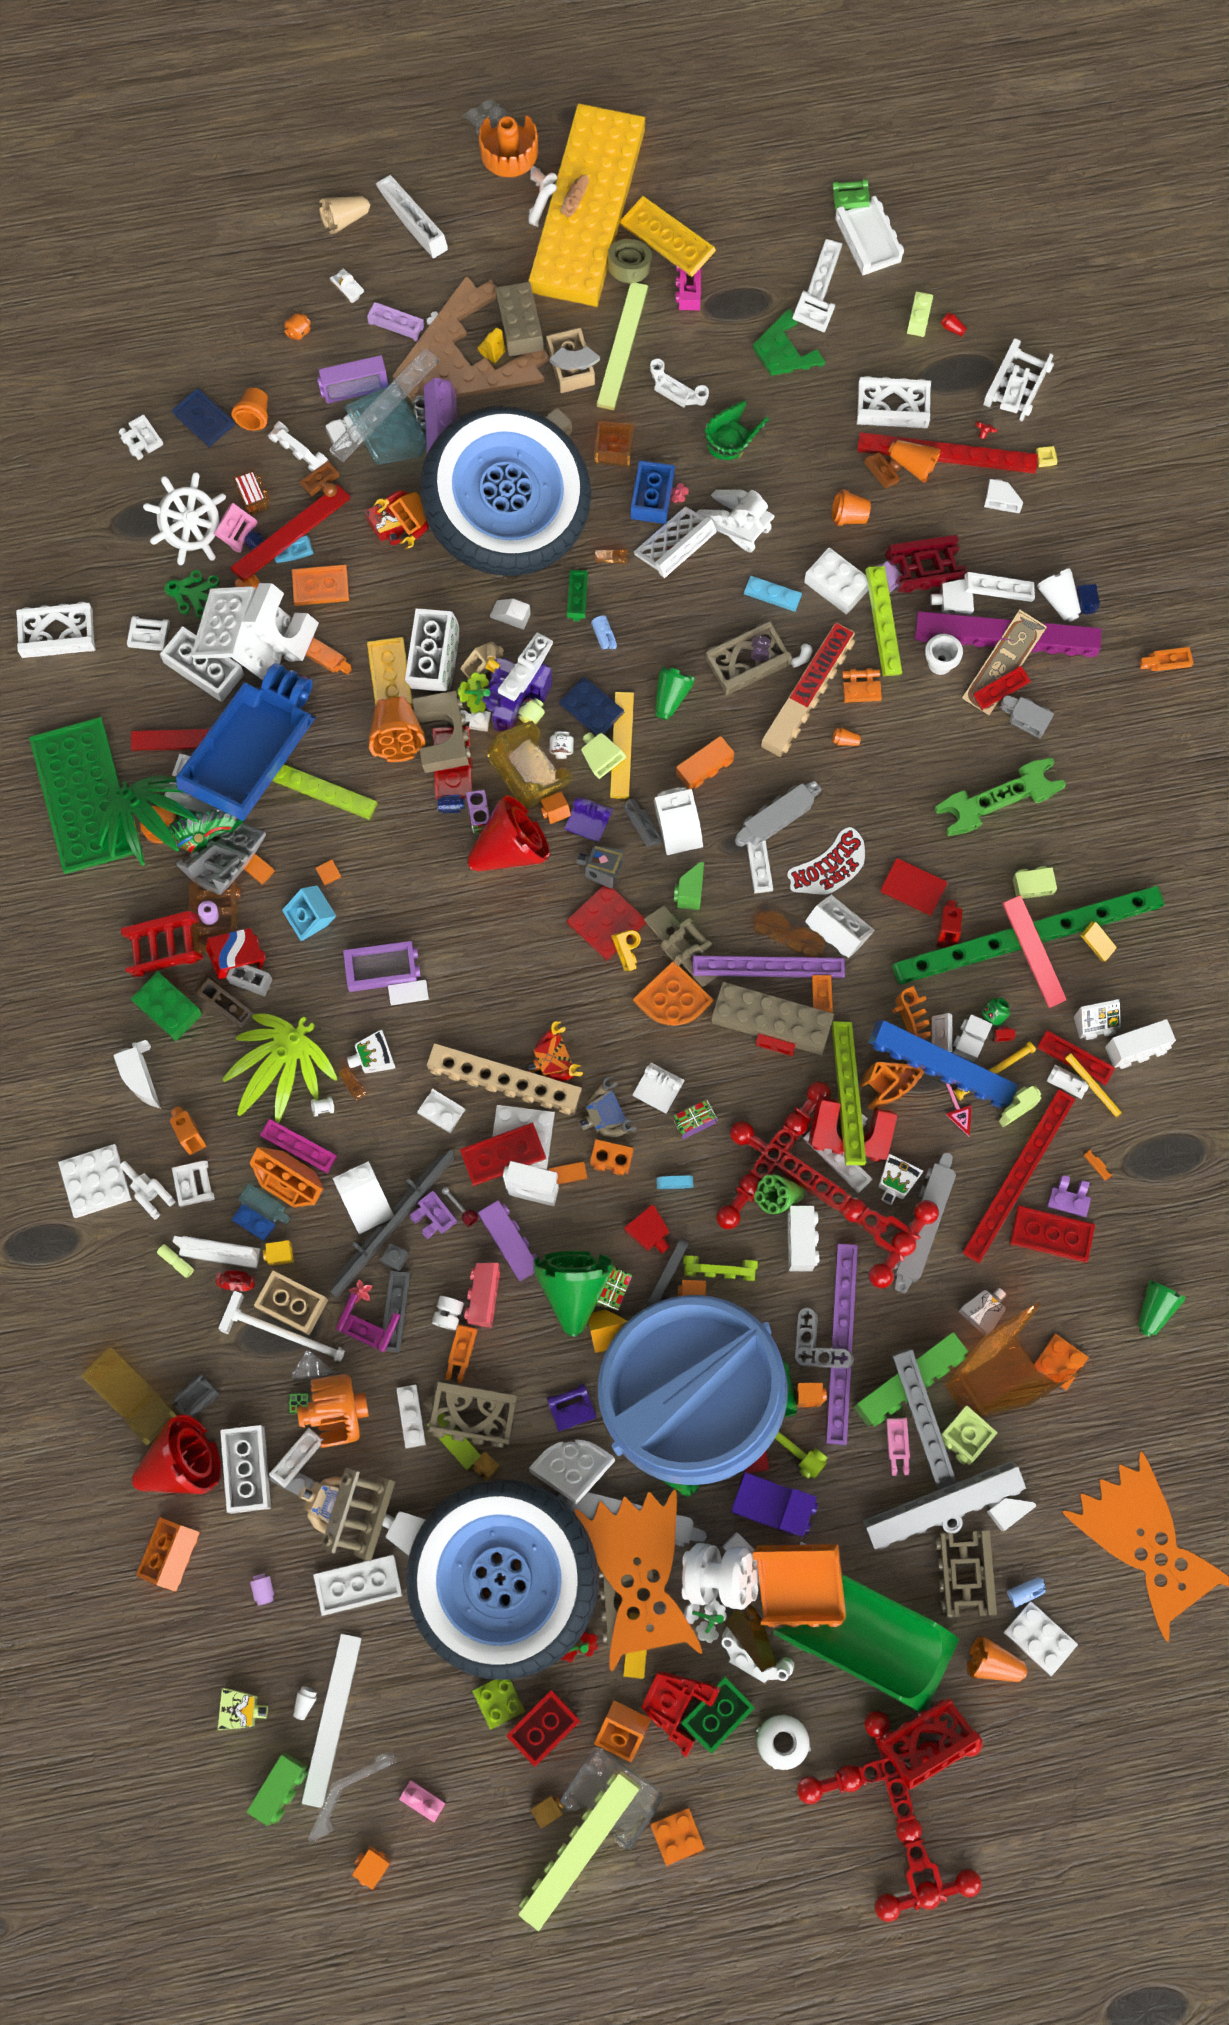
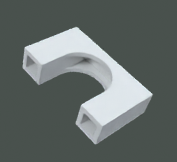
[242,583,319,662]
[503,1161,559,1206]

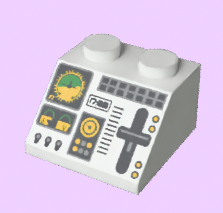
[1074,999,1121,1040]

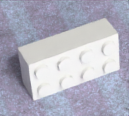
[160,626,244,702]
[221,1425,271,1513]

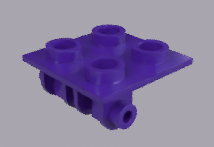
[564,796,613,843]

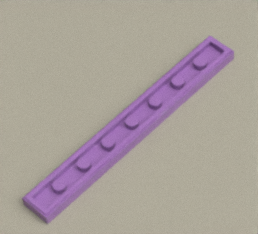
[692,955,845,978]

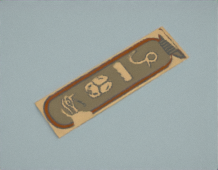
[962,610,1047,715]

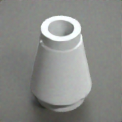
[293,1686,317,1720]

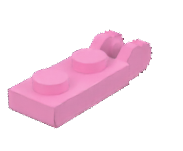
[886,1418,910,1476]

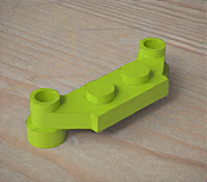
[683,1256,758,1281]

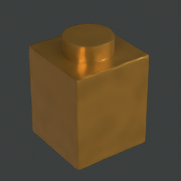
[530,1795,564,1829]

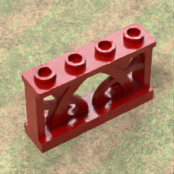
[881,1698,980,1790]

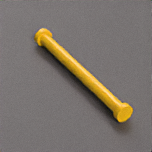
[954,1041,1036,1100]

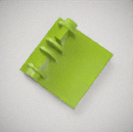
[472,1679,525,1730]

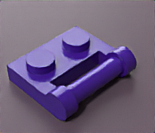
[546,1384,596,1432]

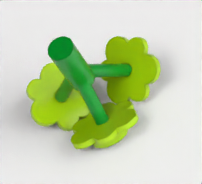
[458,672,490,713]

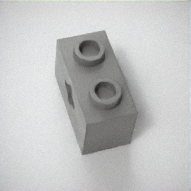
[226,965,272,997]

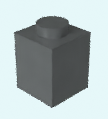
[381,1243,410,1272]

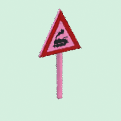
[945,1083,972,1136]

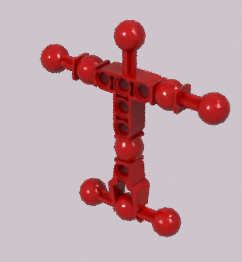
[797,1711,983,1922]

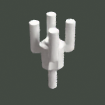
[120,1161,175,1220]

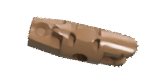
[560,175,589,218]

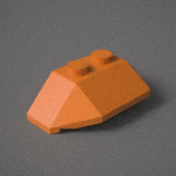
[249,1147,323,1208]

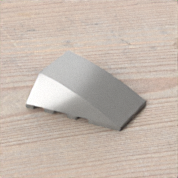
[176,823,266,895]

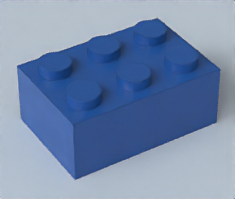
[631,461,675,524]

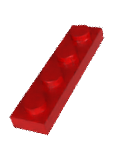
[1037,1031,1115,1086]

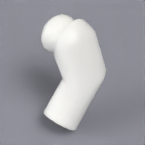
[791,644,813,668]

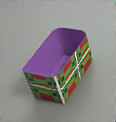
[466,790,491,834]
[673,1100,718,1139]
[596,1266,632,1311]

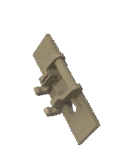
[644,906,718,987]

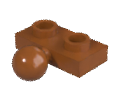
[864,452,902,489]
[299,461,340,497]

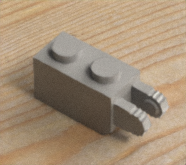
[1000,695,1054,739]

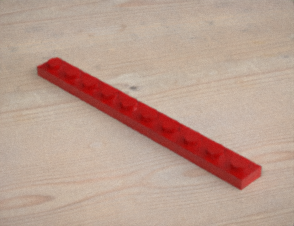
[857,432,1038,474]
[962,1090,1076,1264]

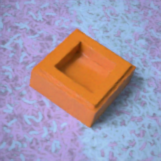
[316,860,341,886]

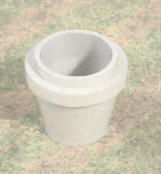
[925,634,963,675]

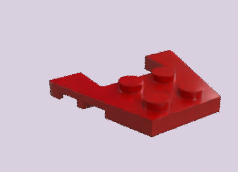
[641,1671,721,1757]

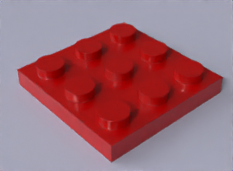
[567,885,646,961]

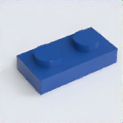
[232,1204,276,1242]

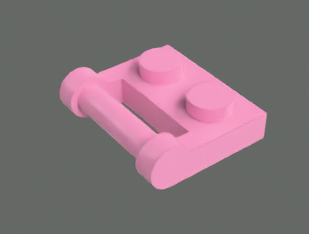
[213,503,258,553]

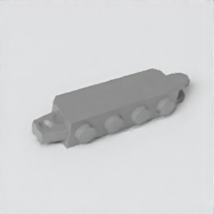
[735,781,821,847]

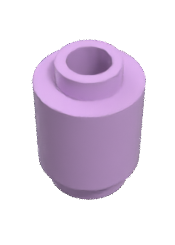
[198,901,219,925]
[250,1573,274,1606]

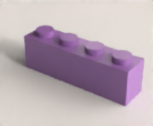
[478,1200,540,1282]

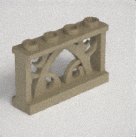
[705,621,792,696]
[427,1382,517,1448]

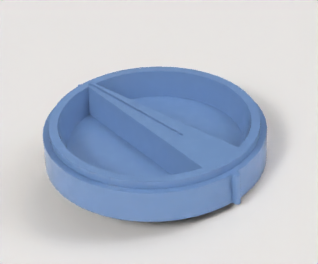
[598,1295,788,1485]

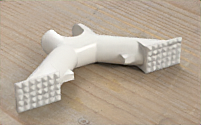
[529,166,557,227]

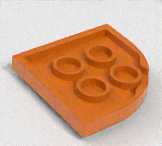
[633,962,714,1026]

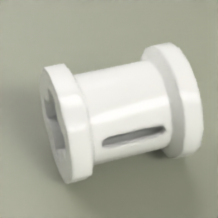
[311,1096,334,1116]

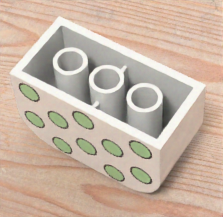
[405,609,459,692]

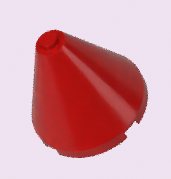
[467,795,550,872]
[132,1415,222,1494]

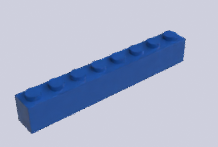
[868,1020,1018,1108]

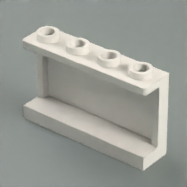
[835,196,904,276]

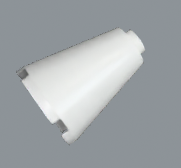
[1037,568,1081,622]

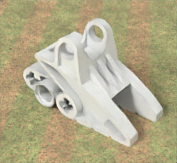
[696,489,775,552]

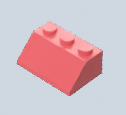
[464,1263,501,1328]

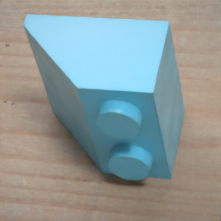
[282,885,336,941]

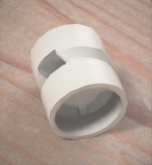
[431,1296,464,1331]

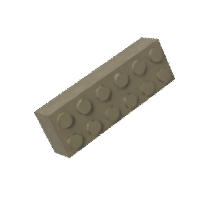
[712,982,834,1055]

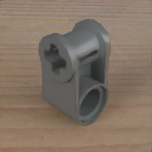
[413,395,426,433]

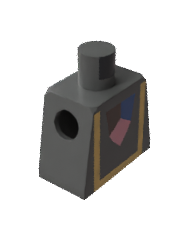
[577,846,624,889]

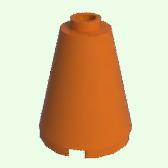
[888,440,941,483]
[967,1636,1027,1682]

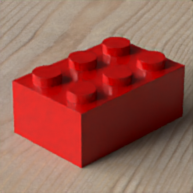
[506,1690,581,1767]

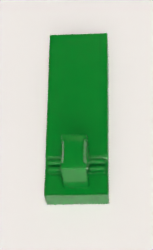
[567,570,588,622]

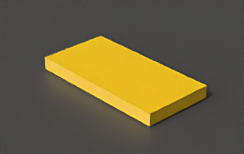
[367,637,413,707]

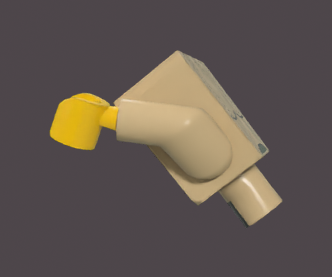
[460,641,504,695]

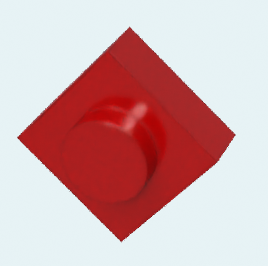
[993,1027,1016,1042]

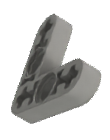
[795,1308,854,1369]

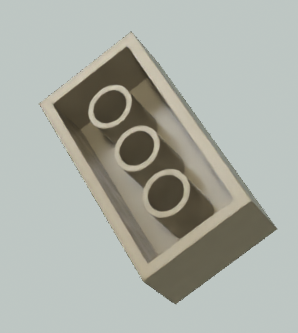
[495,282,544,356]

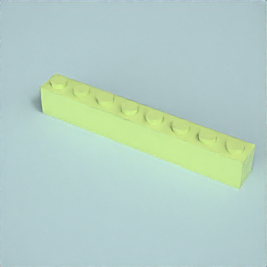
[519,1770,641,1931]

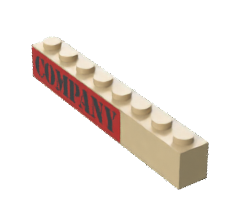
[761,622,855,757]

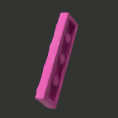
[260,1119,337,1174]

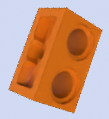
[590,1139,634,1176]
[795,1383,827,1407]

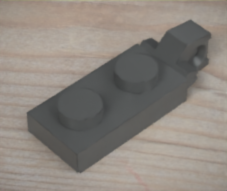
[623,798,662,846]

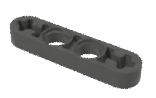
[646,1238,690,1307]

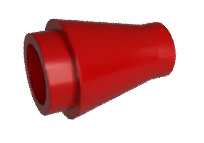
[940,312,967,337]

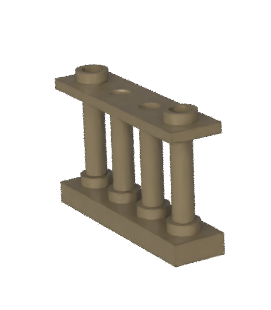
[321,1467,396,1561]

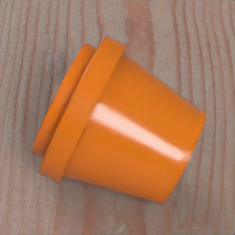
[232,388,268,431]
[831,489,871,526]

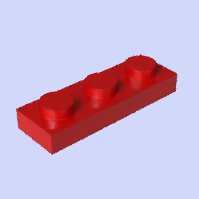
[973,666,1031,711]

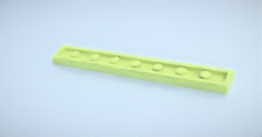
[597,283,648,410]

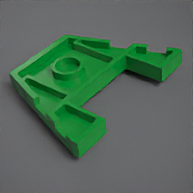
[753,309,825,376]

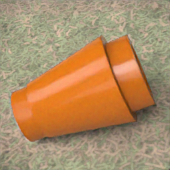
[832,727,861,746]

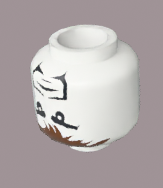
[549,732,574,759]

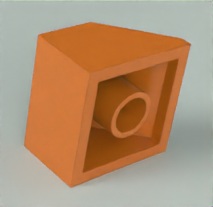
[594,1700,651,1763]

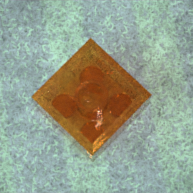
[594,421,634,467]

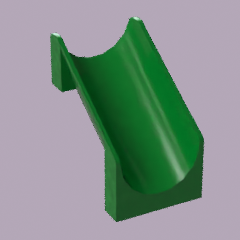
[772,1575,960,1713]

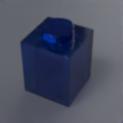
[1076,584,1100,615]

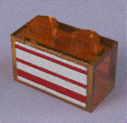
[233,470,270,515]

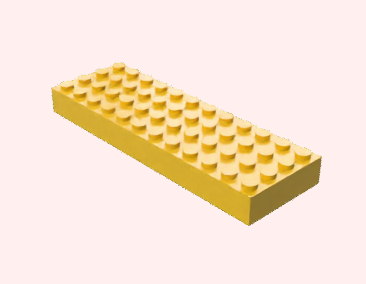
[529,104,645,307]

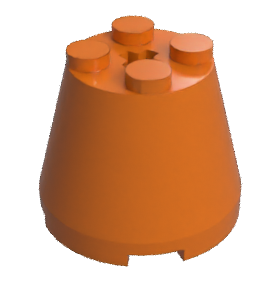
[368,696,425,762]

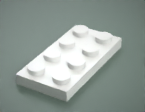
[314,1555,403,1616]

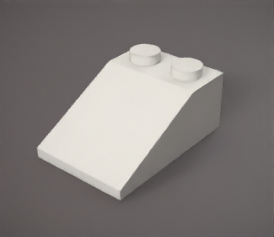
[333,1161,394,1235]

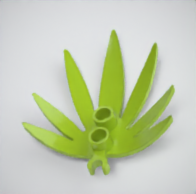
[223,1014,337,1123]

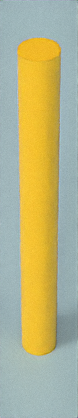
[1065,1053,1122,1117]

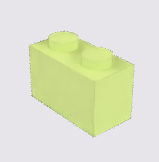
[907,291,933,337]
[1012,866,1057,899]

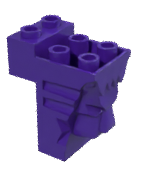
[482,657,552,735]
[731,1472,818,1538]

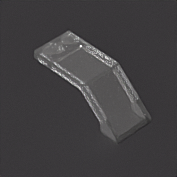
[308,1752,398,1843]

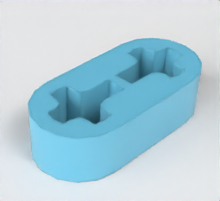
[656,1176,694,1189]

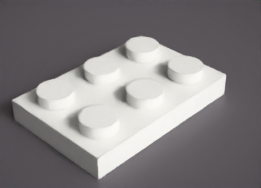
[1003,1601,1078,1676]

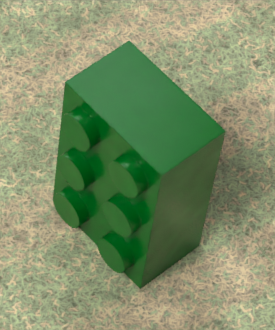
[131,971,203,1042]
[681,1677,755,1754]

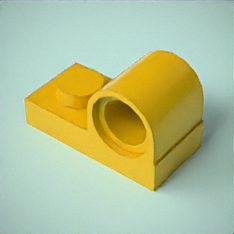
[478,327,506,364]
[611,930,641,971]

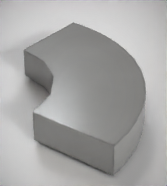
[549,346,600,370]

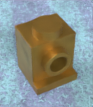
[472,1452,500,1481]

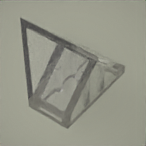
[292,1349,335,1380]

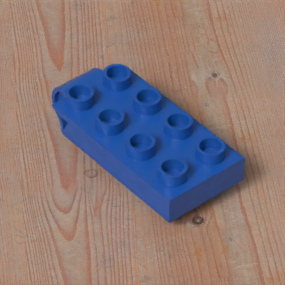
[176,663,316,821]

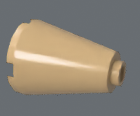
[319,196,370,234]

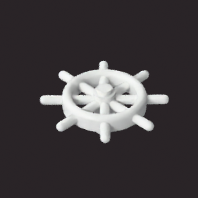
[143,472,226,565]

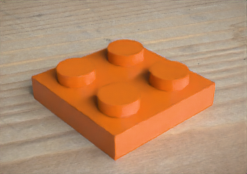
[1032,1334,1089,1390]
[650,1808,705,1866]

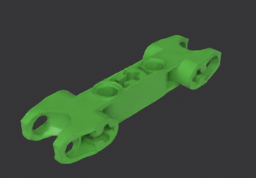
[935,758,1066,836]

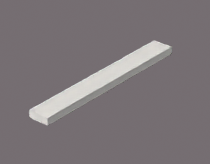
[302,1634,362,1808]

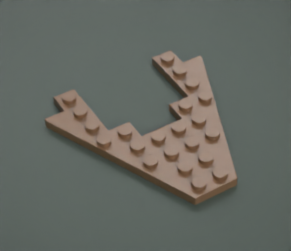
[393,276,550,406]

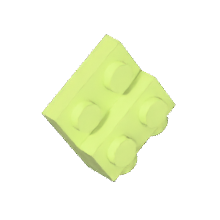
[999,1086,1041,1127]
[941,1406,997,1465]

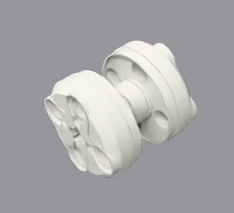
[682,1543,758,1609]

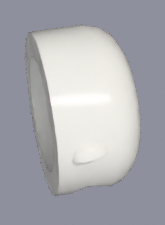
[756,1715,811,1770]

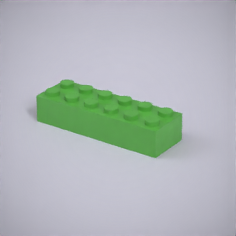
[853,1332,968,1427]

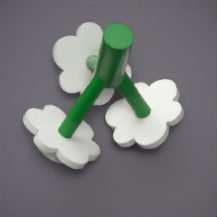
[684,1600,727,1643]

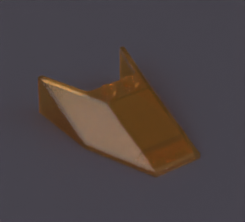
[945,1302,1084,1417]

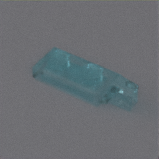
[238,1184,291,1225]

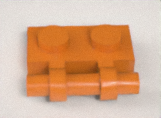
[842,668,882,703]

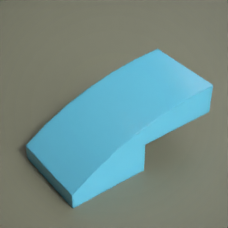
[275,535,314,563]

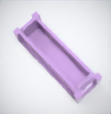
[367,302,424,342]

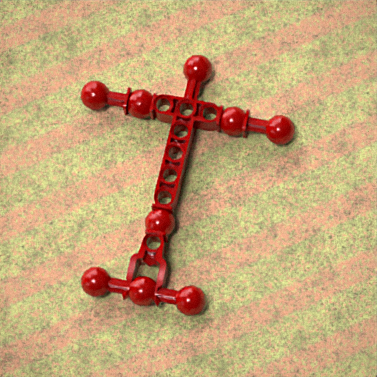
[716,1081,939,1288]

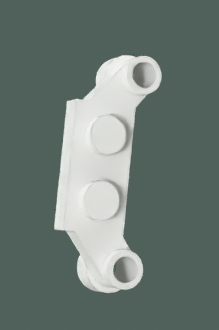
[650,359,709,407]
[268,421,329,472]
[722,1627,795,1683]

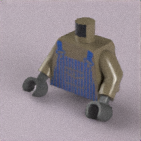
[578,1076,637,1138]

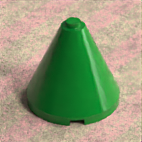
[533,1251,613,1337]

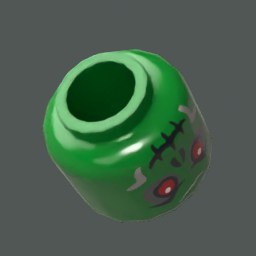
[981,997,1010,1026]

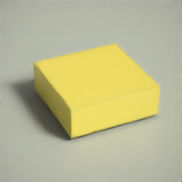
[1035,446,1057,467]

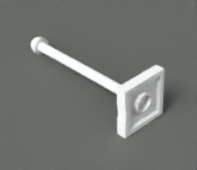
[219,1291,345,1362]

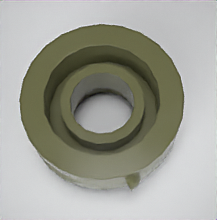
[607,239,652,284]

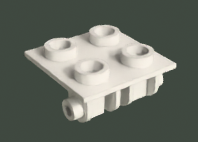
[632,1063,685,1113]

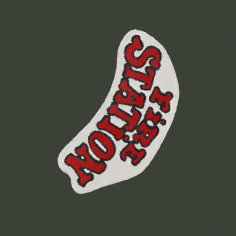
[787,827,865,895]

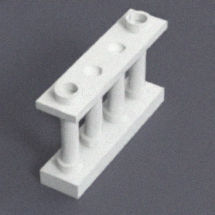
[983,338,1054,421]

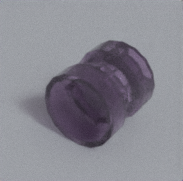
[751,636,770,661]

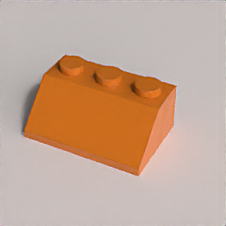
[136,1517,200,1591]

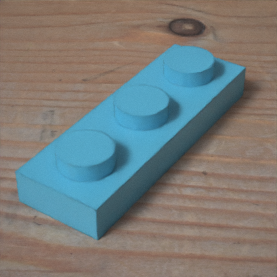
[744,576,802,612]

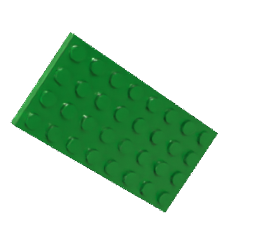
[29,717,135,874]

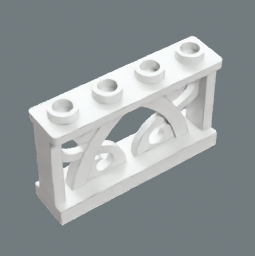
[857,376,931,428]
[16,602,95,658]

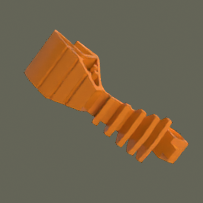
[860,986,930,1110]

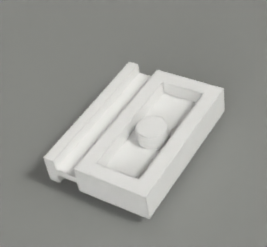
[417,1089,465,1133]

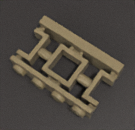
[935,1530,997,1617]

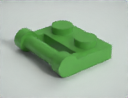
[833,179,870,210]

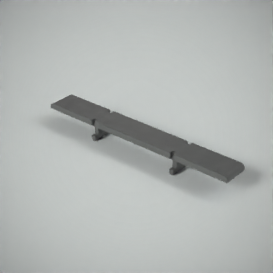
[331,1149,455,1297]

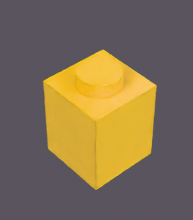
[263,1240,294,1266]

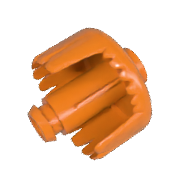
[479,115,538,178]
[297,1374,369,1448]

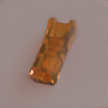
[596,549,628,564]
[338,1067,367,1102]

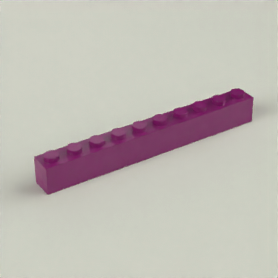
[914,612,1102,657]

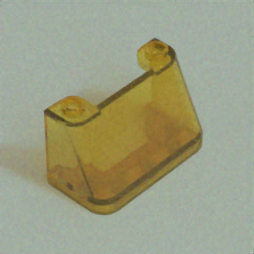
[488,721,573,809]

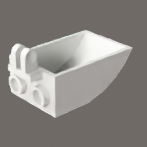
[654,787,703,855]
[114,1040,161,1109]

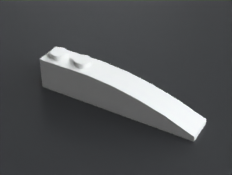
[376,175,448,258]

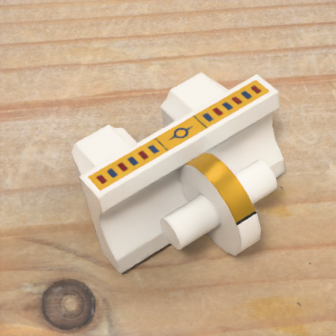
[330,268,364,303]

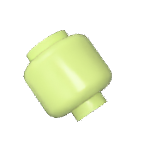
[518,698,545,726]

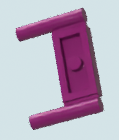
[335,1292,401,1352]

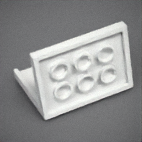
[191,586,292,680]

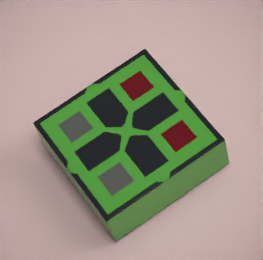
[289,1393,310,1414]

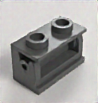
[171,1375,220,1418]

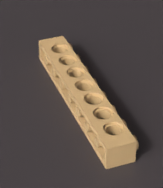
[427,1043,582,1115]

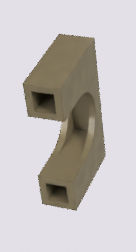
[412,691,471,773]
[599,1558,654,1648]

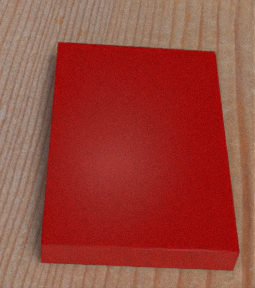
[880,858,948,916]

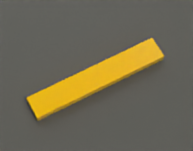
[610,692,634,799]

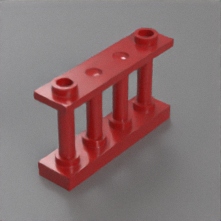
[121,911,203,977]

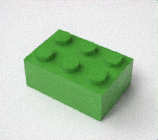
[247,1753,308,1826]

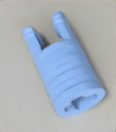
[591,616,617,649]
[1007,1577,1045,1608]

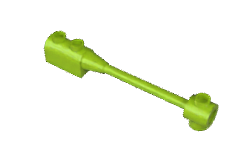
[775,1431,827,1479]

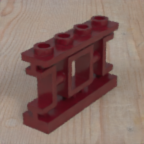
[885,535,969,593]

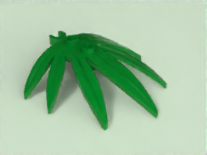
[98,775,199,866]

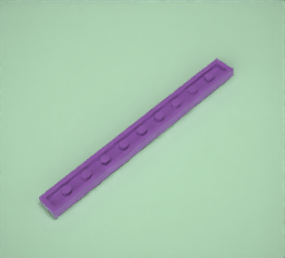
[826,1244,858,1445]

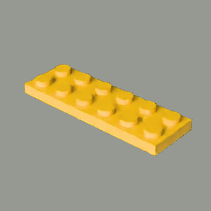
[620,196,716,277]

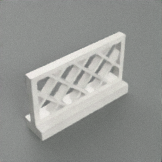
[634,506,716,578]
[173,1236,261,1269]

